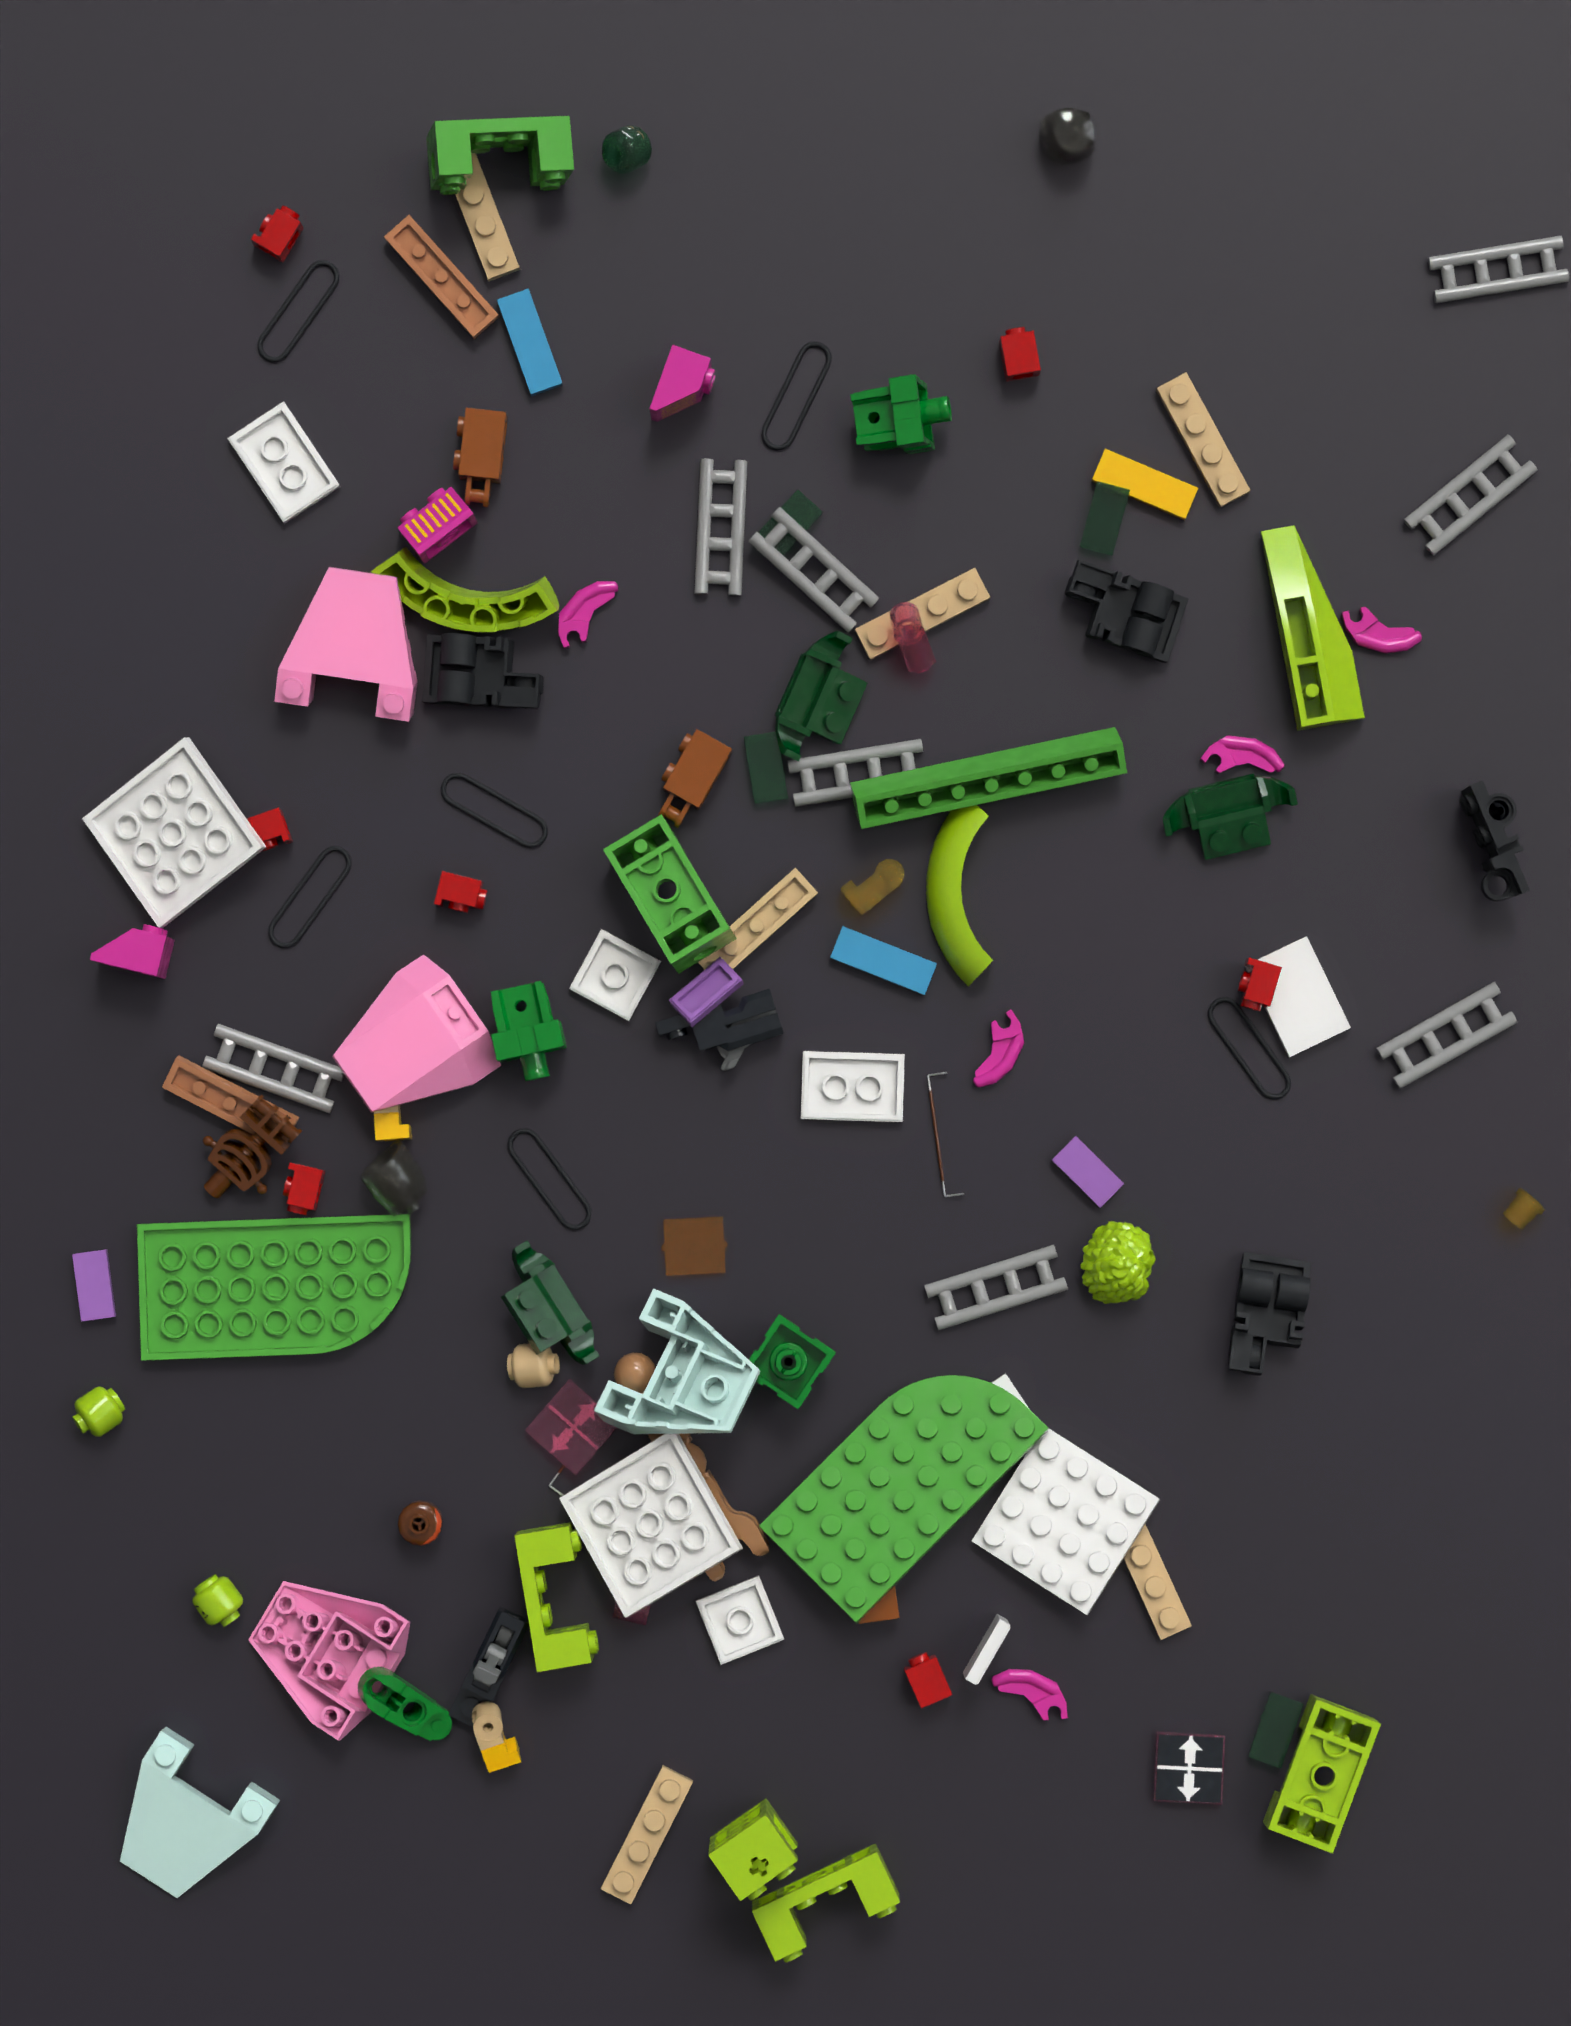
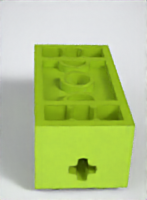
[514,1522,599,1672]
[1263,1694,1381,1854]
[708,1798,798,1901]
[752,1843,900,1963]

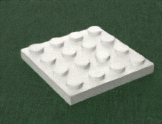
[82,737,266,928]
[972,1429,1160,1615]
[559,1434,743,1618]

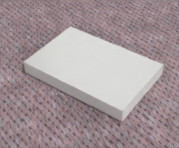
[227,401,341,524]
[1245,936,1351,1057]
[801,1051,905,1122]

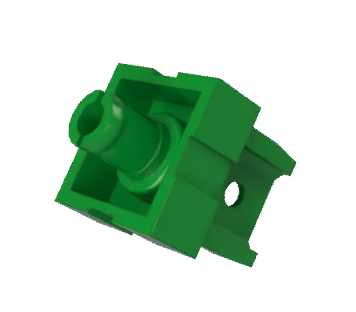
[850,374,952,454]
[491,981,567,1081]
[748,1314,836,1409]

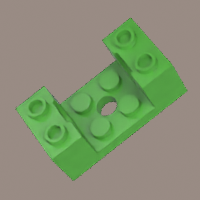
[426,116,574,195]
[603,814,737,974]

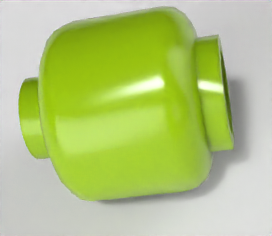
[72,1386,125,1437]
[192,1574,243,1627]

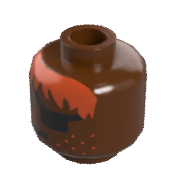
[397,1500,443,1546]

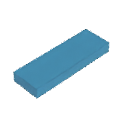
[497,288,563,396]
[830,926,937,995]

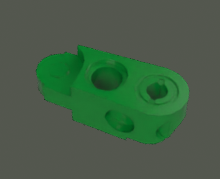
[357,1667,452,1741]

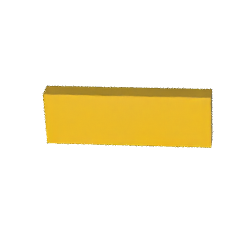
[1091,448,1198,520]

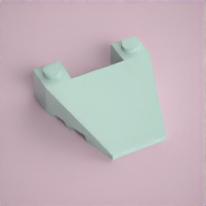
[594,1288,761,1434]
[120,1727,280,1898]

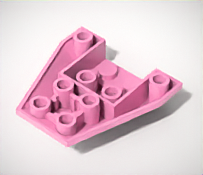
[332,954,501,1113]
[248,1581,411,1741]

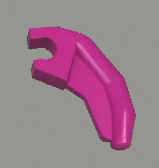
[558,581,618,649]
[1341,606,1422,653]
[1200,735,1284,774]
[973,1010,1024,1088]
[991,1669,1068,1720]

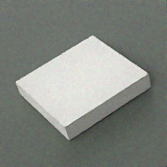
[569,929,661,1021]
[696,1575,784,1665]
[963,1614,1011,1685]

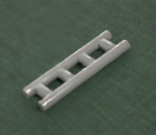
[1428,236,1569,303]
[1404,434,1538,556]
[694,458,747,596]
[748,506,879,633]
[787,739,923,807]
[1376,982,1518,1089]
[202,1024,345,1114]
[924,1244,1068,1331]

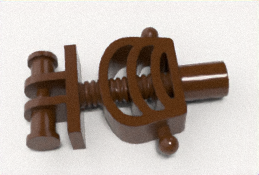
[203,1094,303,1199]

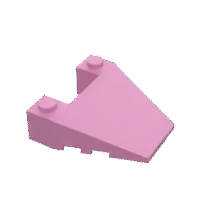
[274,567,418,722]

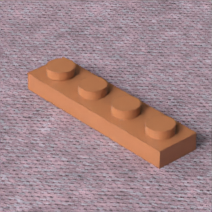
[384,215,499,339]
[162,1055,300,1142]

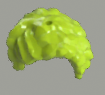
[1081,1221,1156,1304]

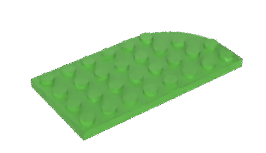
[137,1214,411,1361]
[759,1375,1049,1624]

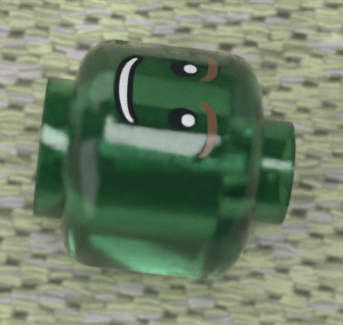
[602,125,652,174]

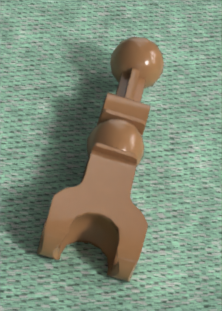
[614,1352,770,1582]

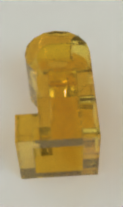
[840,859,904,917]

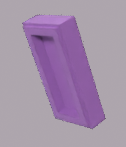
[669,957,744,1027]
[1052,1136,1124,1208]
[72,1249,116,1322]

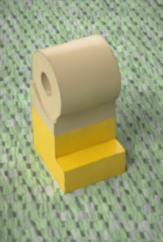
[374,1105,412,1142]
[471,1701,521,1773]

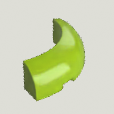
[371,547,559,632]
[926,805,993,987]

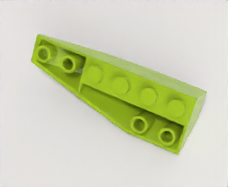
[1261,525,1365,731]

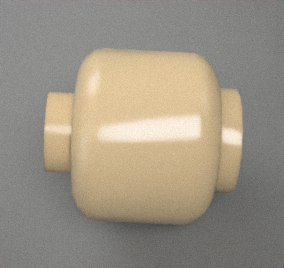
[507,1343,560,1388]

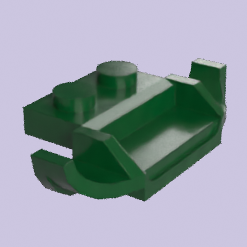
[774,631,868,762]
[1163,773,1298,860]
[501,1240,599,1365]

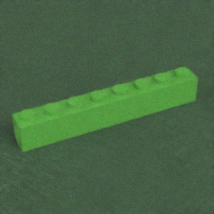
[850,727,1127,829]

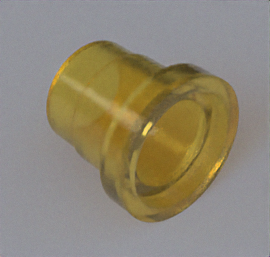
[1503,1187,1546,1230]

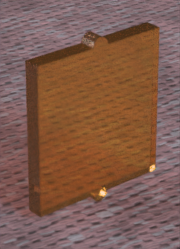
[661,1217,728,1276]

